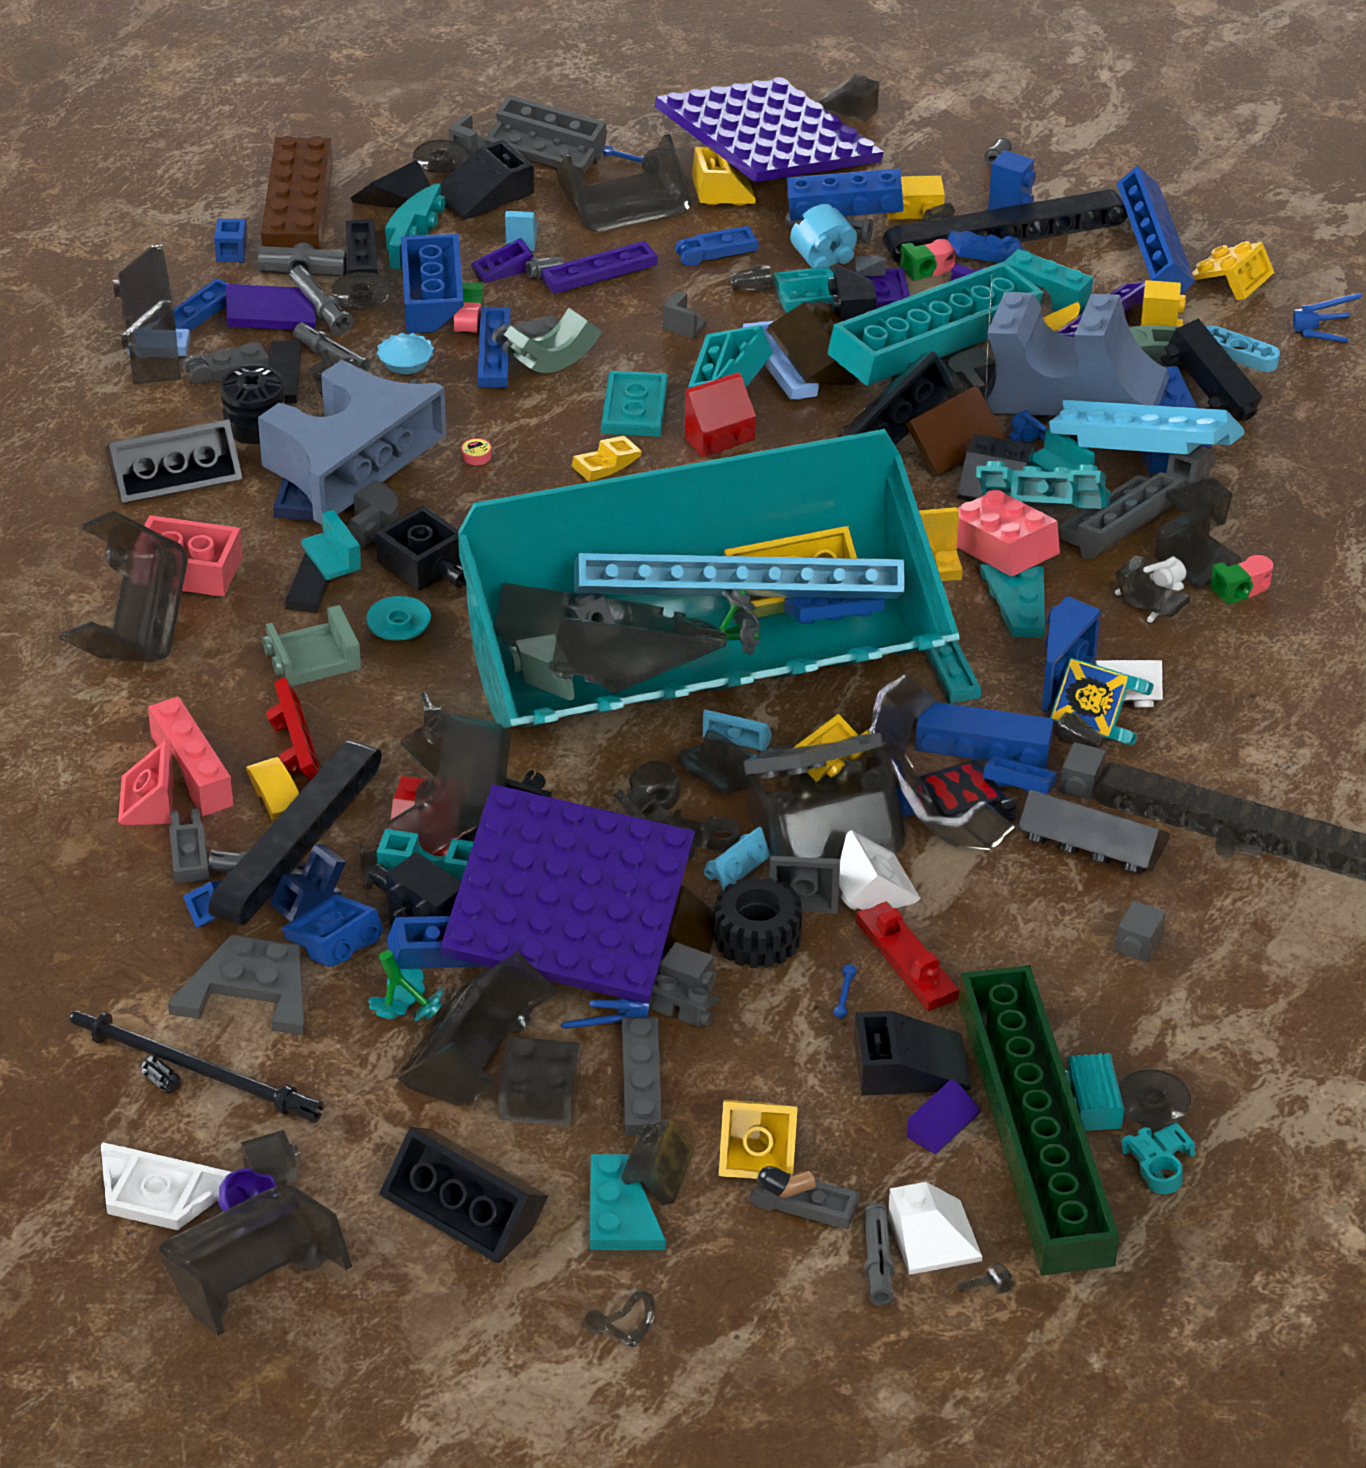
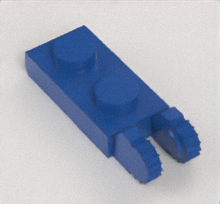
[674,226,759,266]
[948,231,1026,263]

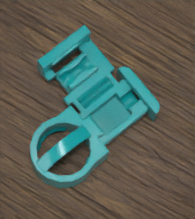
[1122,1123,1195,1194]

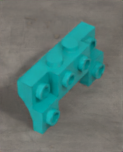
[976,461,1111,509]

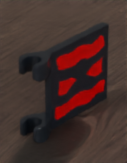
[916,760,1016,837]

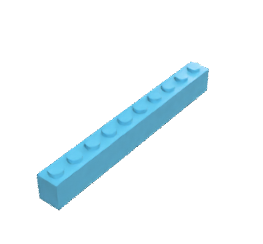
[574,553,904,599]

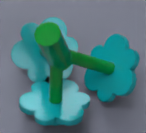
[369,950,444,1022]

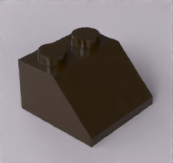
[663,886,714,955]

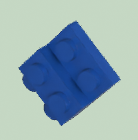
[282,894,384,967]

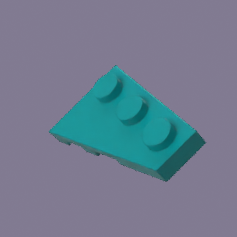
[980,564,1045,638]
[590,1154,666,1250]

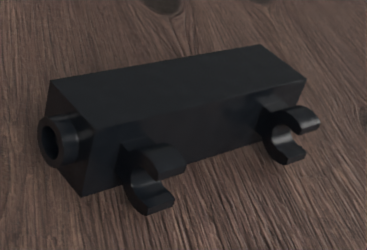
[1160,318,1262,422]

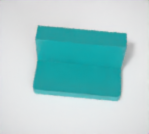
[1032,427,1095,472]
[301,510,361,580]

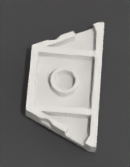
[101,1142,231,1230]

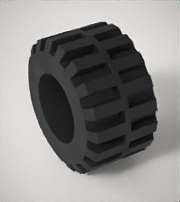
[714,877,802,968]

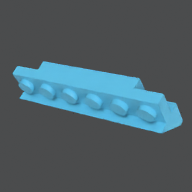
[1049,400,1244,454]

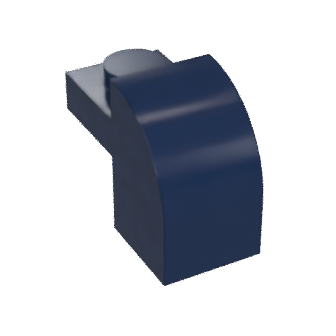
[270,844,346,921]

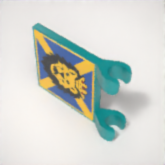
[1050,657,1154,746]

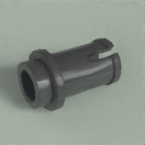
[985,137,1012,167]
[526,255,564,280]

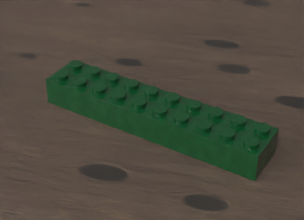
[958,965,1119,1276]

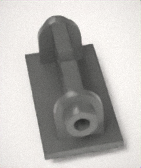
[649,975,720,1027]

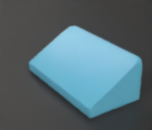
[703,709,772,751]

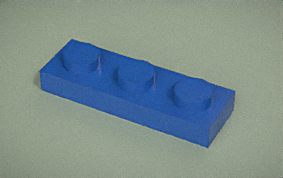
[784,597,885,624]

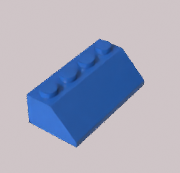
[401,234,464,333]

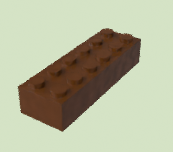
[261,136,333,250]

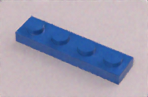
[478,307,511,388]

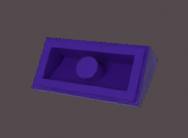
[906,1079,981,1155]

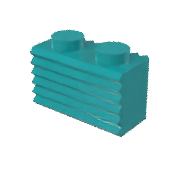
[1065,1052,1124,1131]

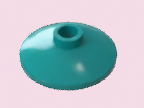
[366,596,431,641]

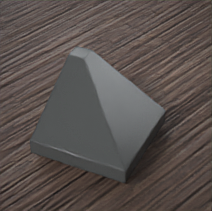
[855,255,886,276]

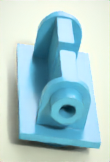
[704,827,771,891]

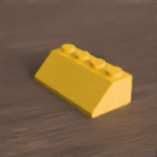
[724,526,857,622]

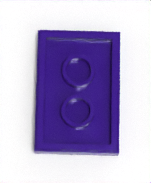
[225,284,316,330]

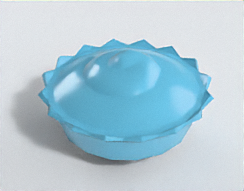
[377,333,434,375]

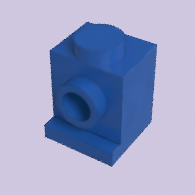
[214,218,248,262]

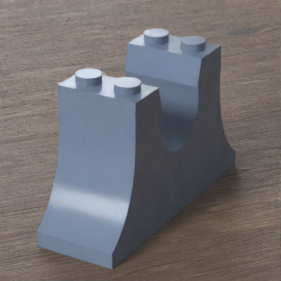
[984,292,1169,416]
[258,360,447,525]

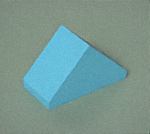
[505,211,539,251]

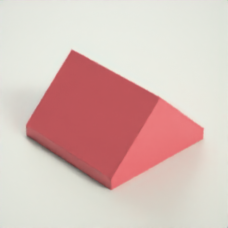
[118,740,174,825]

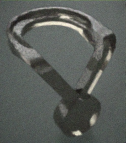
[583,1291,655,1347]

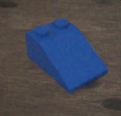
[1042,596,1101,712]

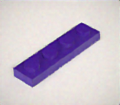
[541,241,658,294]

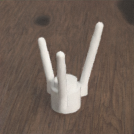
[1115,556,1186,623]

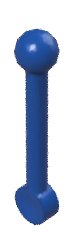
[603,146,655,168]
[833,964,857,1019]

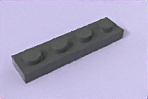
[622,1017,662,1135]

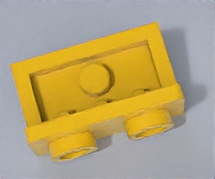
[795,714,871,782]

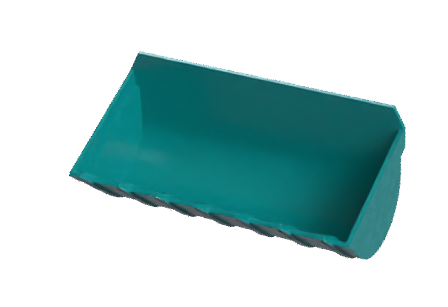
[458,429,960,729]

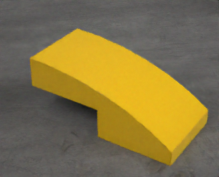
[571,436,642,482]
[246,757,299,820]

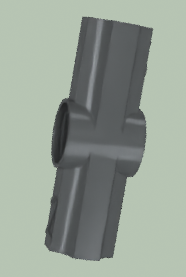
[257,242,347,278]

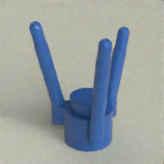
[1293,293,1362,343]
[1009,410,1046,442]
[561,997,649,1029]

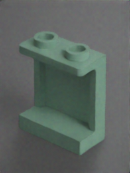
[262,605,361,686]

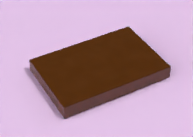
[905,385,1005,477]

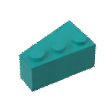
[688,325,773,389]

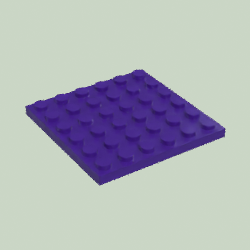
[654,77,884,182]
[440,784,695,1004]

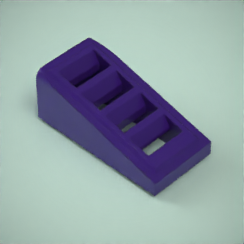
[471,238,534,283]

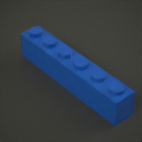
[1117,166,1195,294]

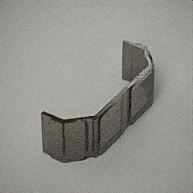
[869,673,1015,850]

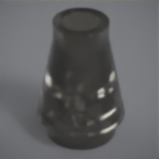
[730,263,773,291]
[1054,712,1105,749]

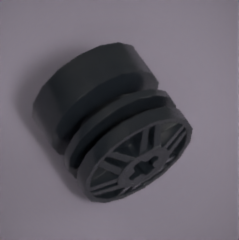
[220,365,285,444]

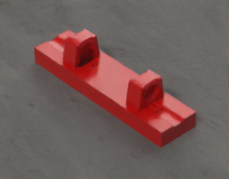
[266,677,321,782]
[856,901,959,1011]

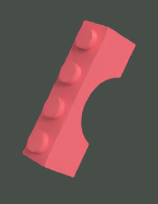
[148,696,233,817]

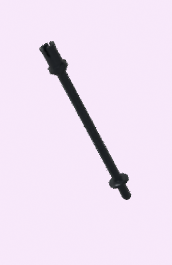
[69,1011,324,1123]

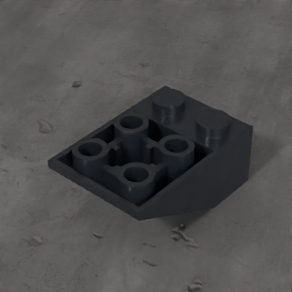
[440,139,534,220]
[854,1011,970,1096]

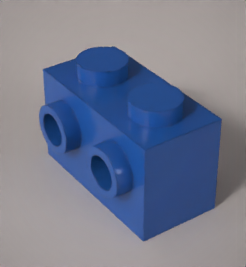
[988,150,1036,210]

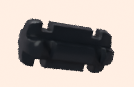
[141,1056,181,1094]

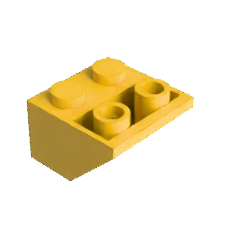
[691,147,756,206]

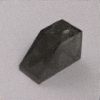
[818,74,879,122]

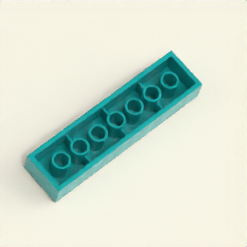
[827,262,1044,386]

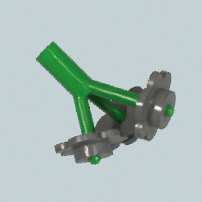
[695,588,760,655]

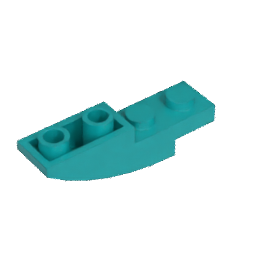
[385,183,445,270]

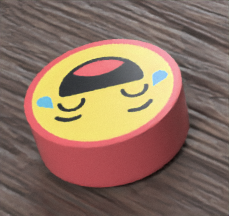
[461,438,492,466]

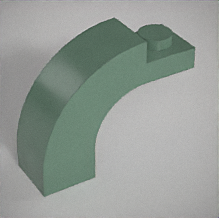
[504,308,603,373]

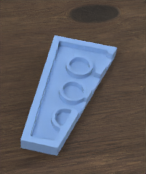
[742,320,819,400]

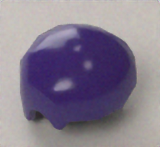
[218,1168,280,1226]

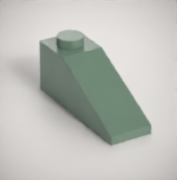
[511,634,574,700]

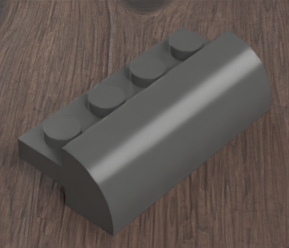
[485,94,607,176]
[1058,472,1185,559]

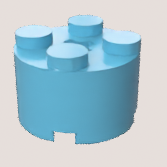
[790,204,857,268]

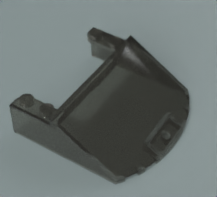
[494,582,728,694]

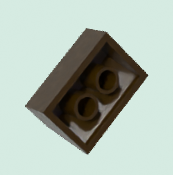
[767,301,857,385]

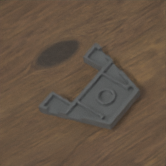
[743,733,883,779]
[168,935,305,1035]

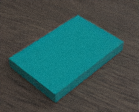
[601,371,668,437]

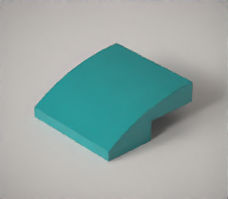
[773,267,833,313]

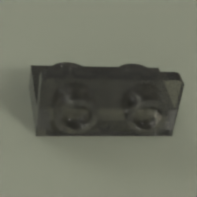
[621,1119,694,1206]

